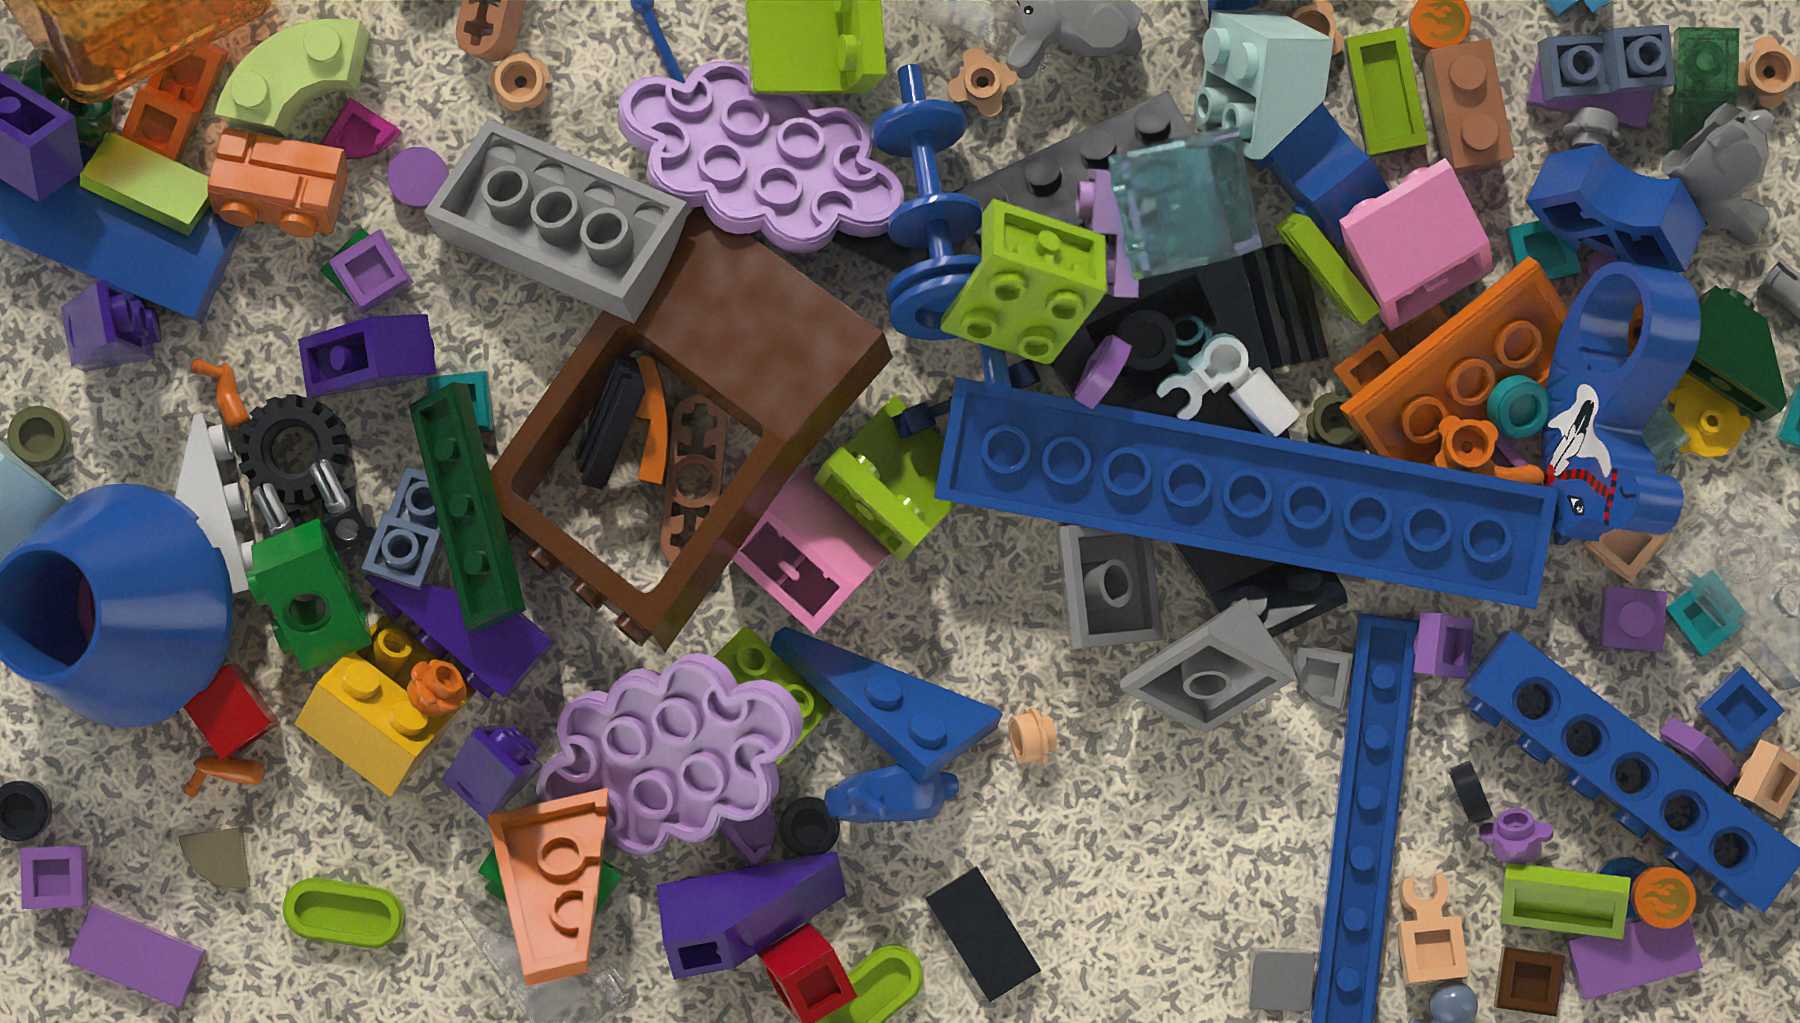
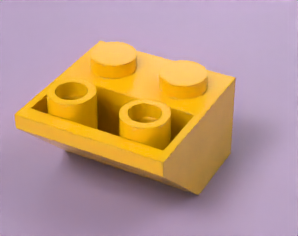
[294,615,477,798]

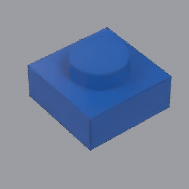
[1694,666,1785,753]

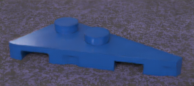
[770,626,1003,782]

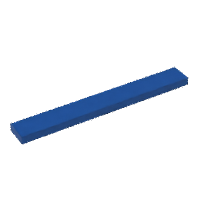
[1310,613,1420,1023]

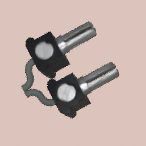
[253,459,375,572]

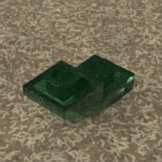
[1668,27,1740,153]

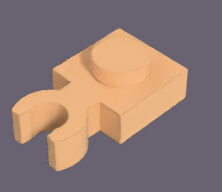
[1396,874,1470,986]

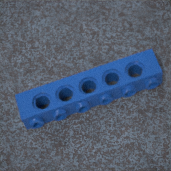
[1460,630,1800,913]

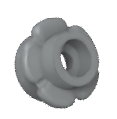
[1562,107,1622,151]

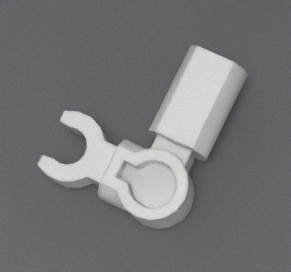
[1155,333,1300,437]

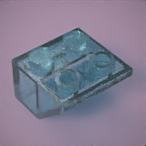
[1108,126,1262,280]

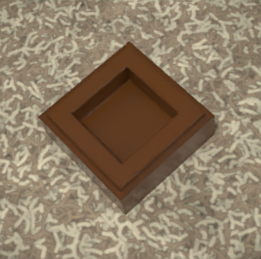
[1493,946,1565,1017]

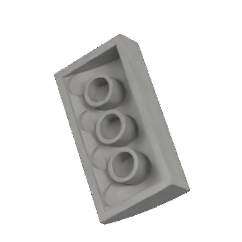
[423,119,689,324]

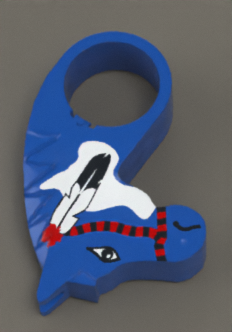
[1541,262,1701,545]

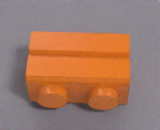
[207,127,348,238]

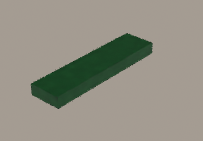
[409,382,526,632]

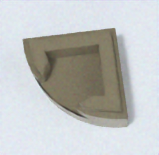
[178,827,250,889]

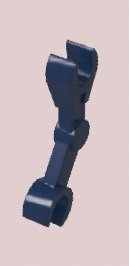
[891,359,1041,440]

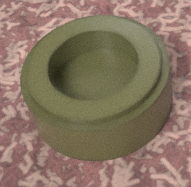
[7,406,72,467]

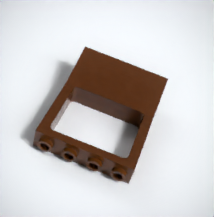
[490,206,893,653]

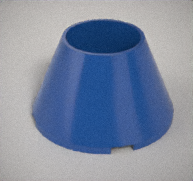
[0,484,233,728]

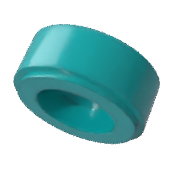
[1487,375,1551,439]

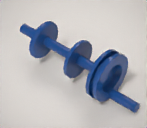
[871,64,1011,393]

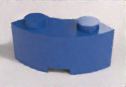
[1245,102,1390,246]
[1526,144,1706,273]

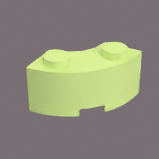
[214,19,370,137]

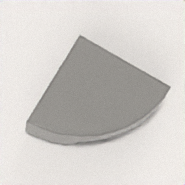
[1291,643,1353,714]

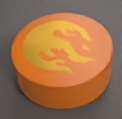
[1408,0,1471,51]
[1630,866,1696,929]

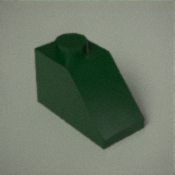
[1685,285,1788,423]

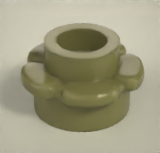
[1306,392,1360,449]

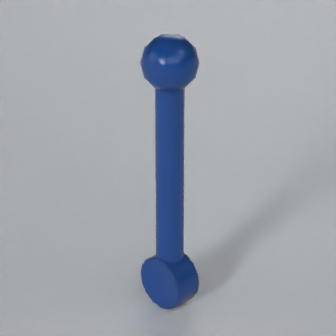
[630,0,685,83]

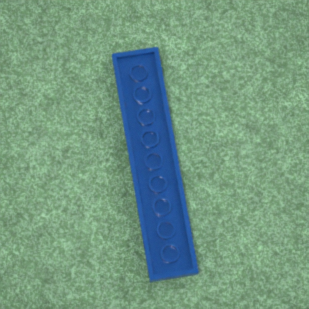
[933,377,1559,609]

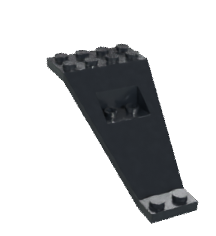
[952,90,1348,638]

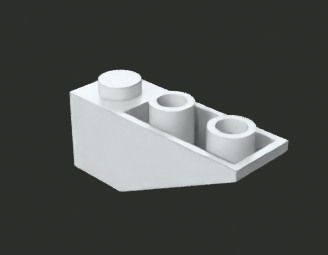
[175,413,256,598]

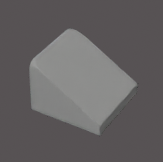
[1248,947,1315,1011]

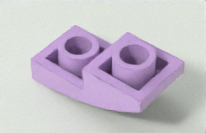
[1076,169,1139,297]

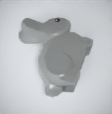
[1005,0,1142,80]
[1661,103,1775,246]

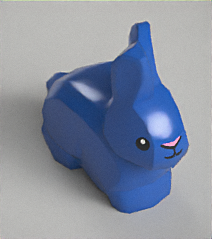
[823,764,959,824]

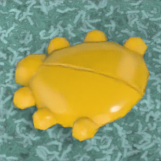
[1664,372,1752,458]

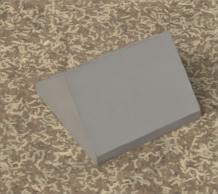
[1056,525,1163,650]
[1120,598,1295,733]

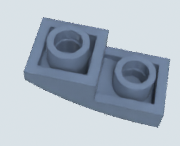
[1537,25,1676,102]
[362,466,444,591]

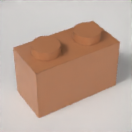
[1421,38,1515,176]

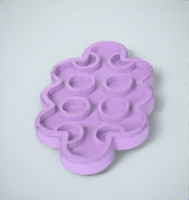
[617,61,905,254]
[536,653,803,856]

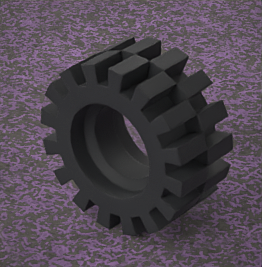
[236,394,352,505]

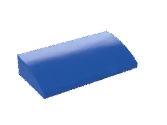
[0,142,244,323]

